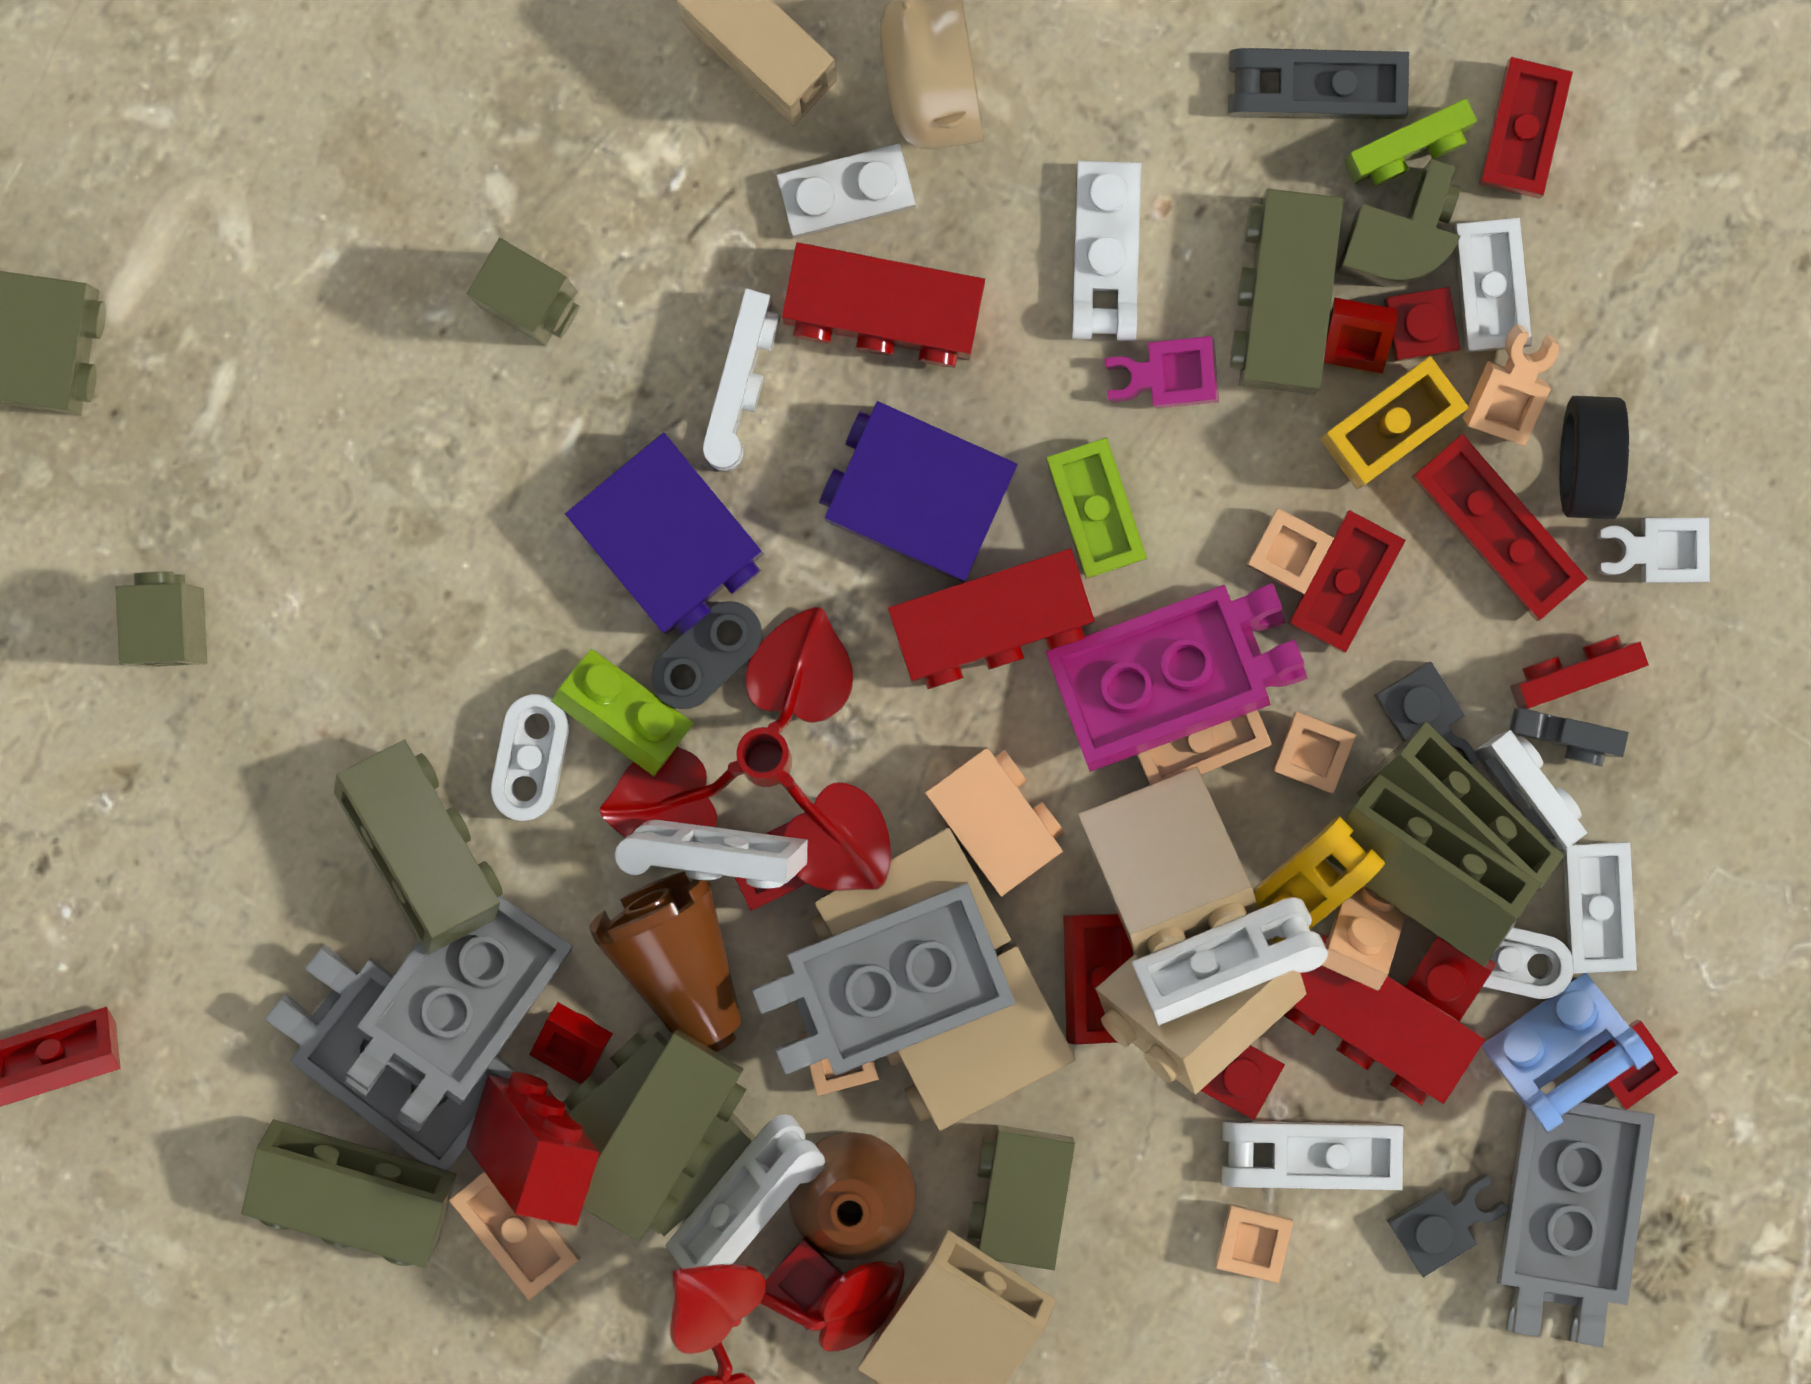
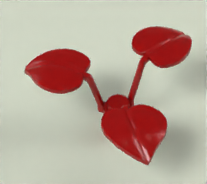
[600,607,891,891]
[670,1260,905,1384]

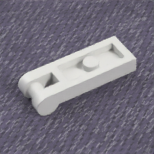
[1072,161,1142,341]
[703,288,781,472]
[615,820,808,888]
[1132,898,1328,1026]
[666,1114,825,1269]
[1221,1120,1403,1190]

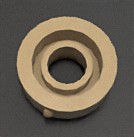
[880,0,984,150]

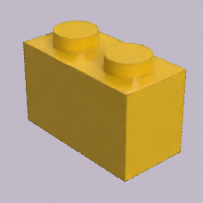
[1319,356,1469,490]

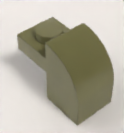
[1336,159,1461,287]

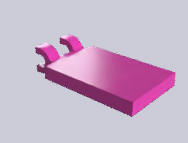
[1045,583,1308,772]

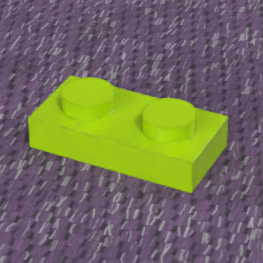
[1344,98,1477,187]
[1046,437,1147,579]
[551,648,694,776]

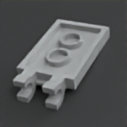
[752,883,1016,1076]
[344,896,573,1134]
[265,944,518,1171]
[1497,1102,1655,1347]

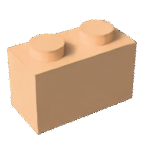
[925,747,1065,897]

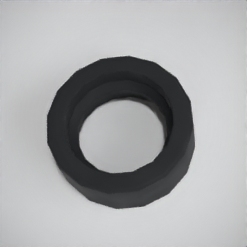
[1559,396,1629,519]

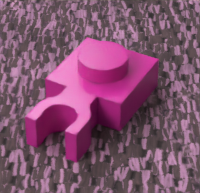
[1105,336,1219,409]

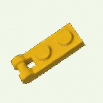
[1253,816,1385,943]

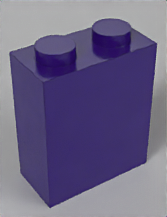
[819,401,1018,583]
[565,432,764,635]

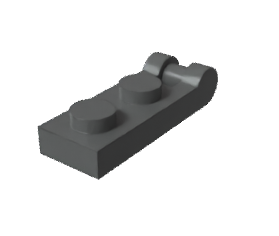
[1228,48,1409,119]

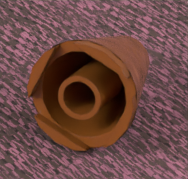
[589,871,742,1052]
[788,1132,916,1260]

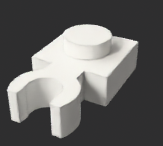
[1596,518,1710,583]

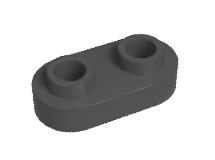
[652,601,762,709]

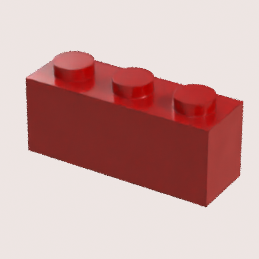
[782,242,985,368]
[888,548,1095,690]
[1283,932,1486,1106]
[466,1072,600,1226]

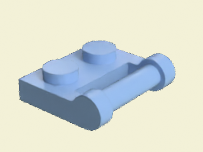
[1482,973,1653,1133]

